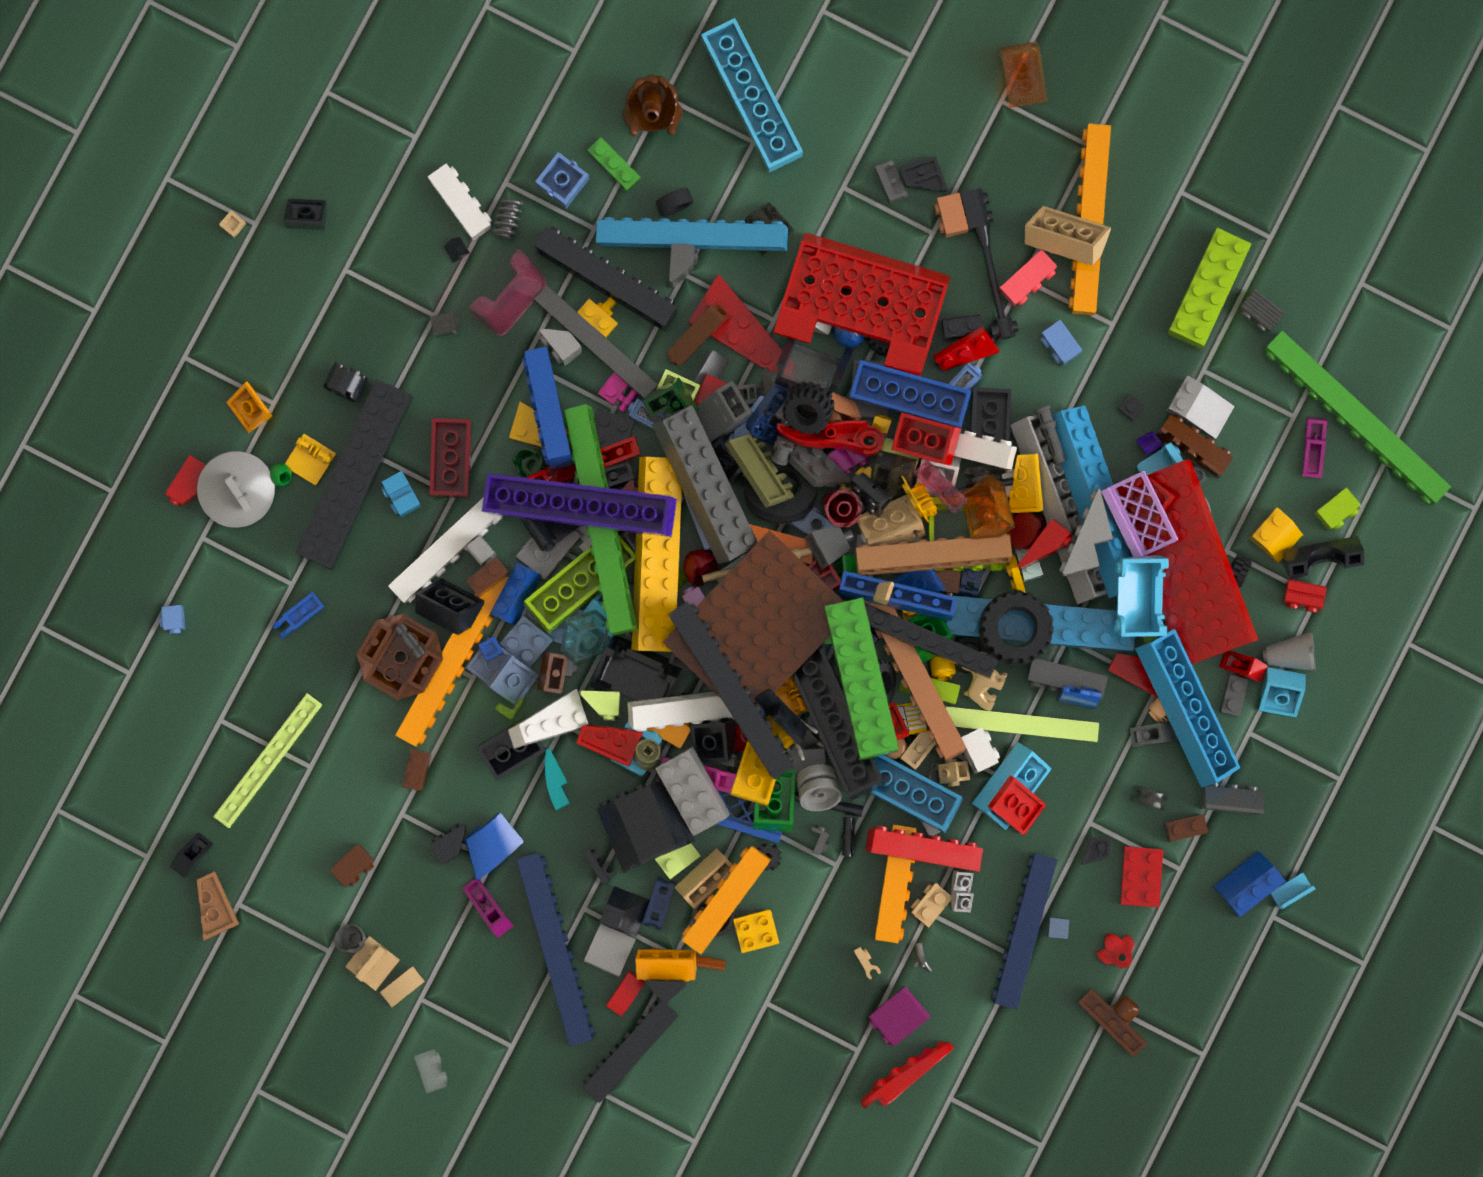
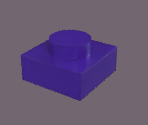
[1136,431,1162,455]

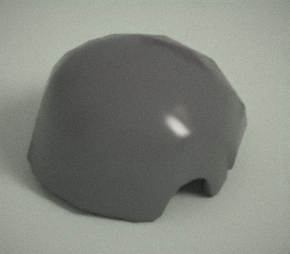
[334,924,366,954]

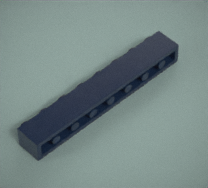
[991,853,1058,1010]

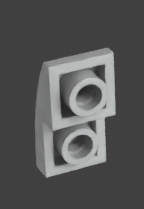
[951,870,974,913]

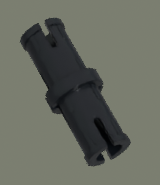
[841,817,856,856]

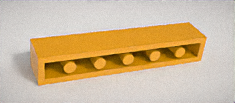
[874,824,916,943]
[682,846,771,955]

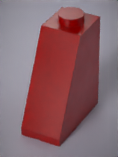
[165,455,205,506]

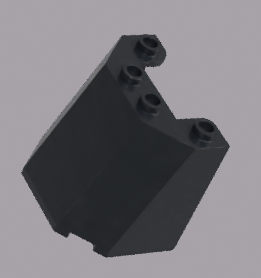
[597,778,695,873]

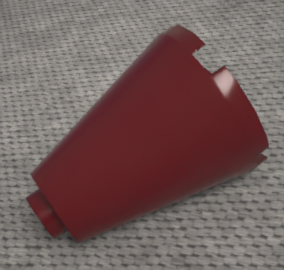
[821,489,862,528]

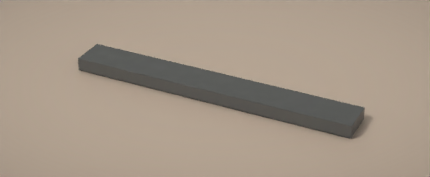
[534,286,658,398]

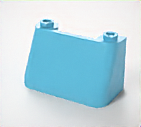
[1114,555,1169,637]

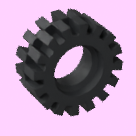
[1231,554,1252,589]

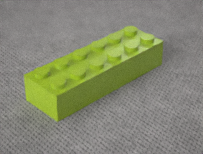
[1167,228,1251,349]
[524,535,635,634]

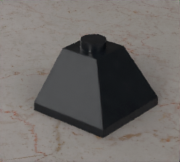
[600,886,650,936]

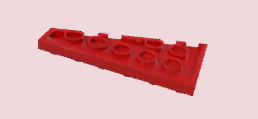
[688,274,795,377]

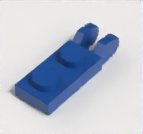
[272,592,325,639]

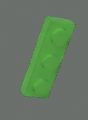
[587,137,641,191]

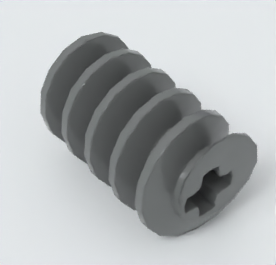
[492,199,524,241]

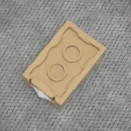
[856,495,926,547]

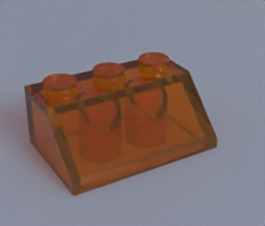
[961,474,1015,539]

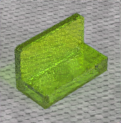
[495,698,525,721]

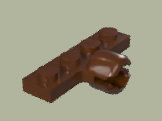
[1078,988,1147,1057]

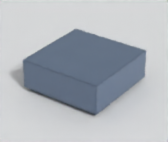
[1048,918,1069,939]

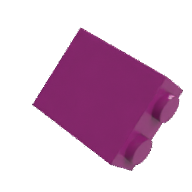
[868,986,931,1047]

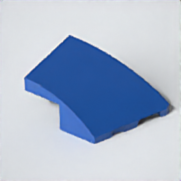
[1056,684,1101,710]
[465,813,524,880]

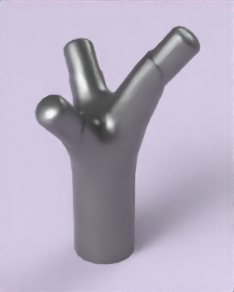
[913,943,932,972]

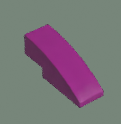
[1302,416,1327,478]

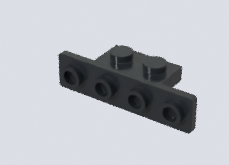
[755,688,820,750]

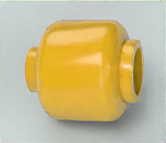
[930,656,956,681]

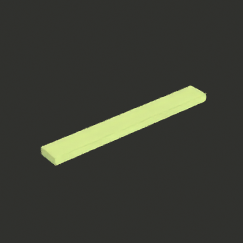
[213,693,322,828]
[946,707,1099,742]

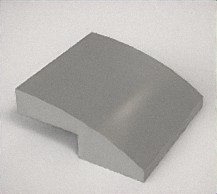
[584,923,636,977]

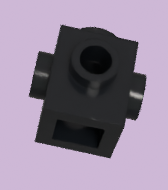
[757,843,782,871]

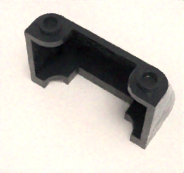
[590,636,682,701]

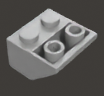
[539,329,583,366]

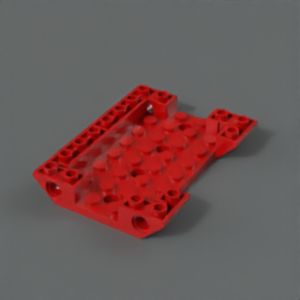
[774,232,950,376]

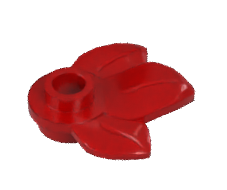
[1096,934,1134,968]

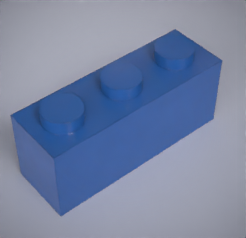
[490,562,541,626]

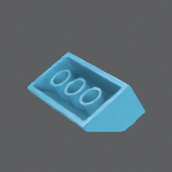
[972,742,1052,830]

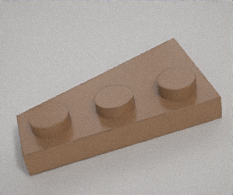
[197,871,239,941]

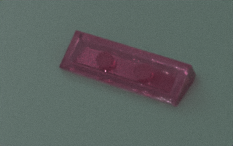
[914,460,968,515]

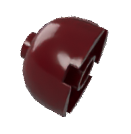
[683,549,721,587]

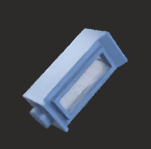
[949,363,982,390]
[627,398,669,431]

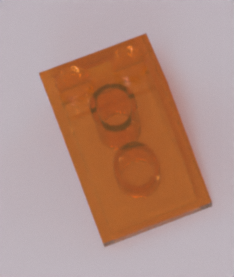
[1000,41,1047,108]

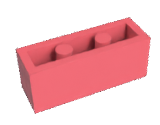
[999,249,1057,307]

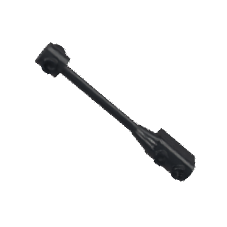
[960,189,1019,341]

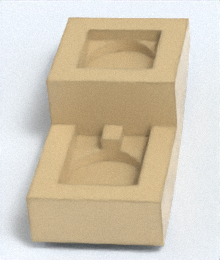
[380,967,425,1007]

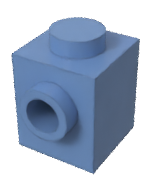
[159,605,186,634]

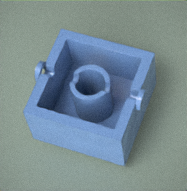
[535,152,589,209]

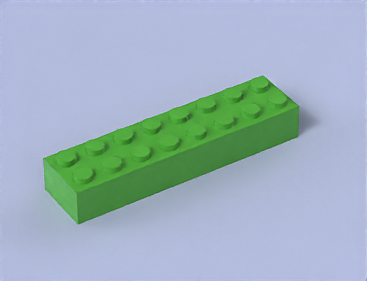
[824,598,899,760]

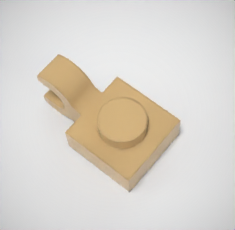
[853,947,881,979]

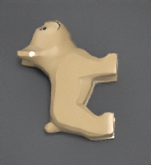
[962,651,1007,711]

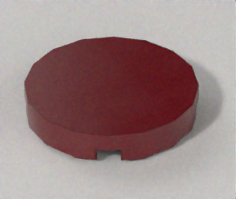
[1006,512,1041,550]

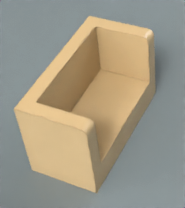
[900,732,936,771]

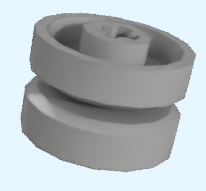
[796,764,842,811]

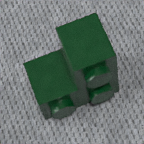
[642,377,699,418]

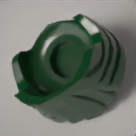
[512,447,548,476]

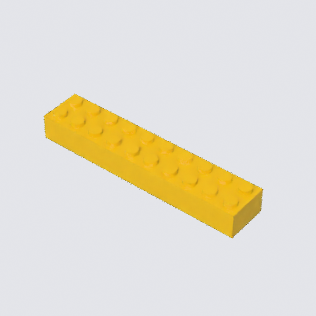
[631,457,682,652]

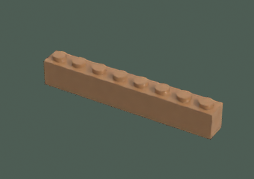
[855,533,1012,576]

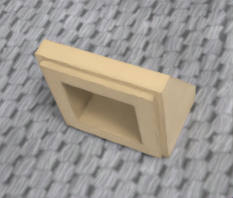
[873,582,894,605]

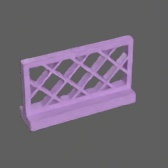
[1101,470,1179,557]

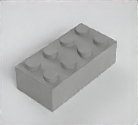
[655,747,730,836]

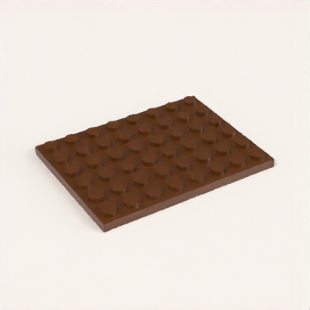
[662,530,844,708]

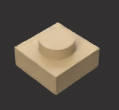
[219,210,247,238]

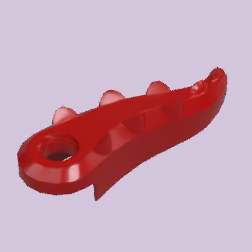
[776,421,884,456]
[860,1041,954,1109]

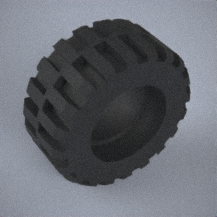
[978,590,1054,666]

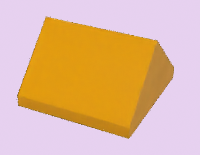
[226,382,273,433]

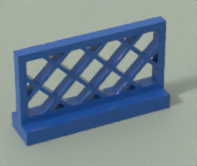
[717,790,782,843]

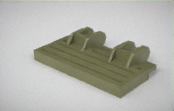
[725,434,794,508]

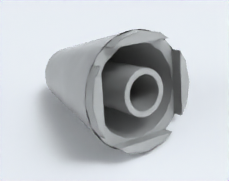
[1263,633,1316,671]

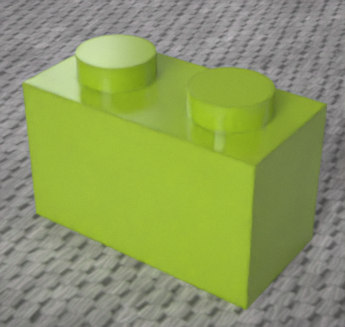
[1314,487,1361,531]

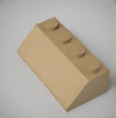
[1025,206,1111,266]

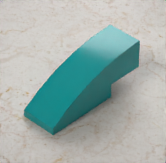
[545,748,570,811]

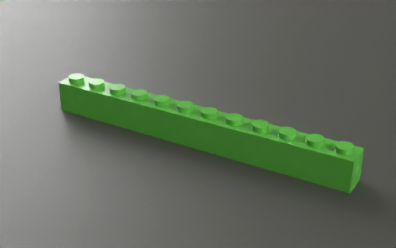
[1264,331,1451,505]
[564,404,638,635]

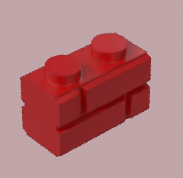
[1282,579,1327,613]

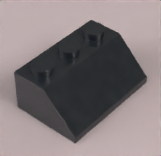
[415,578,484,635]
[476,717,546,781]

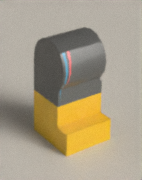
[867,413,892,452]

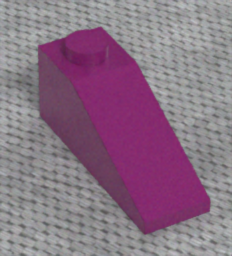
[462,879,514,938]

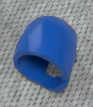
[832,326,865,349]

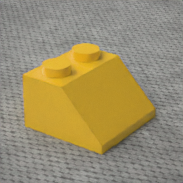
[1249,507,1303,563]

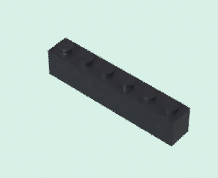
[582,1000,679,1103]

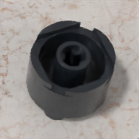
[323,362,368,402]

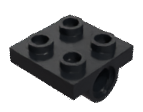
[850,472,892,518]

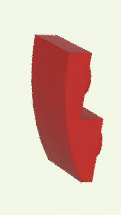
[606,971,645,1016]

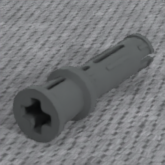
[1034,405,1067,464]

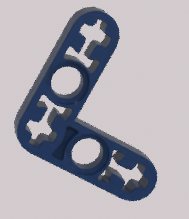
[746,385,787,445]

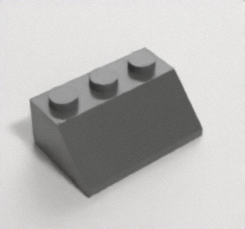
[1200,783,1264,815]

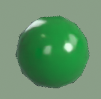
[269,463,292,487]

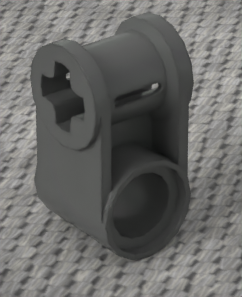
[771,435,795,465]

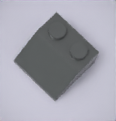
[669,244,698,288]

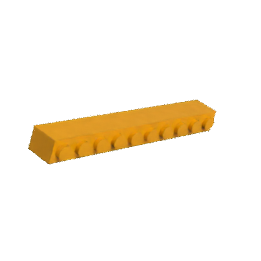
[1069,124,1111,316]
[395,576,509,747]

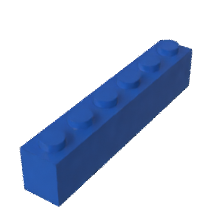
[838,571,957,621]

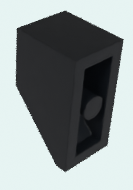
[170,832,213,878]

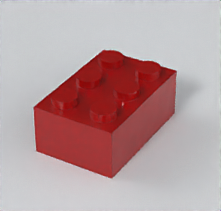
[891,412,961,466]

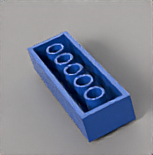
[522,346,573,470]
[850,360,972,429]

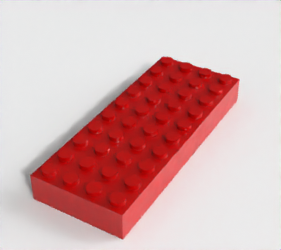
[1117,460,1258,665]

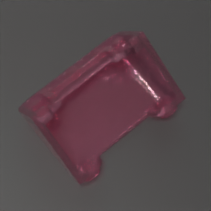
[469,249,546,335]

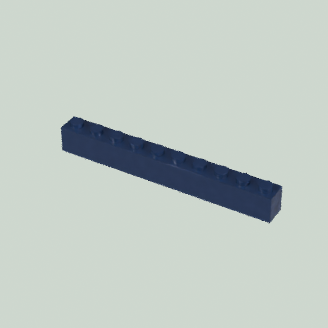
[517,853,595,1047]

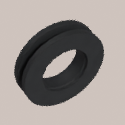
[744,454,817,524]

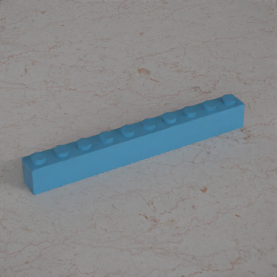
[596,217,788,251]

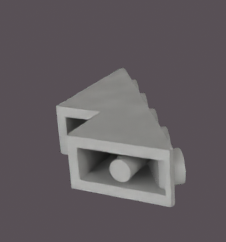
[1059,489,1113,576]

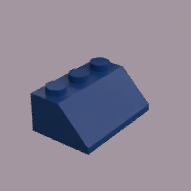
[1213,851,1286,917]

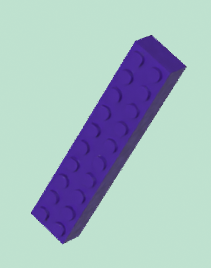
[482,473,677,537]

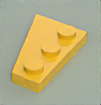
[1006,453,1044,513]

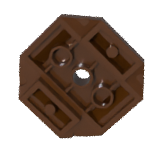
[357,614,443,700]

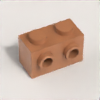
[934,193,969,238]

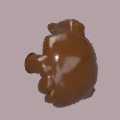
[622,75,683,137]

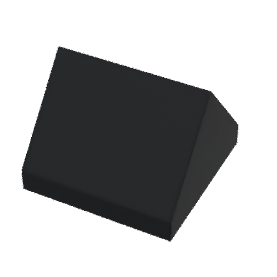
[444,237,469,263]

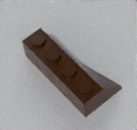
[1156,414,1234,479]

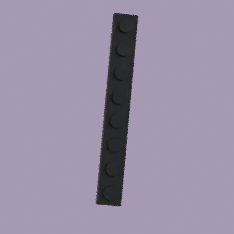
[864,602,998,679]

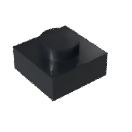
[1118,394,1145,421]

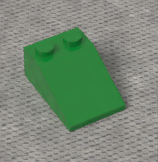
[753,769,796,832]

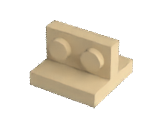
[345,936,400,991]

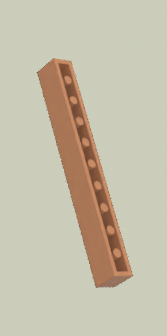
[864,578,967,761]

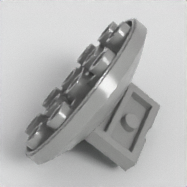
[197,451,275,528]

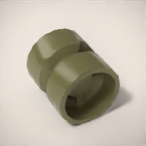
[635,739,661,771]

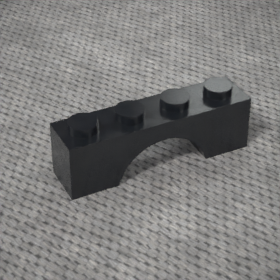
[1283,536,1364,579]

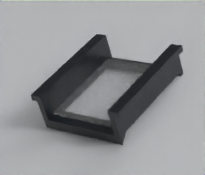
[775,338,853,394]

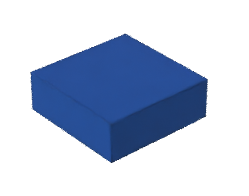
[478,636,504,662]

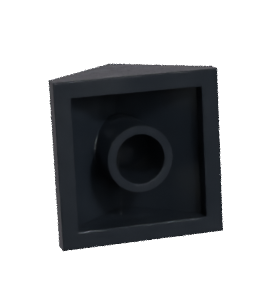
[283,199,326,230]
[647,980,686,1005]

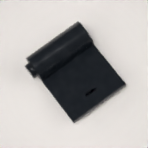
[520,518,581,552]

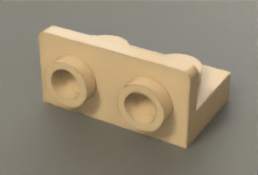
[911,883,951,927]

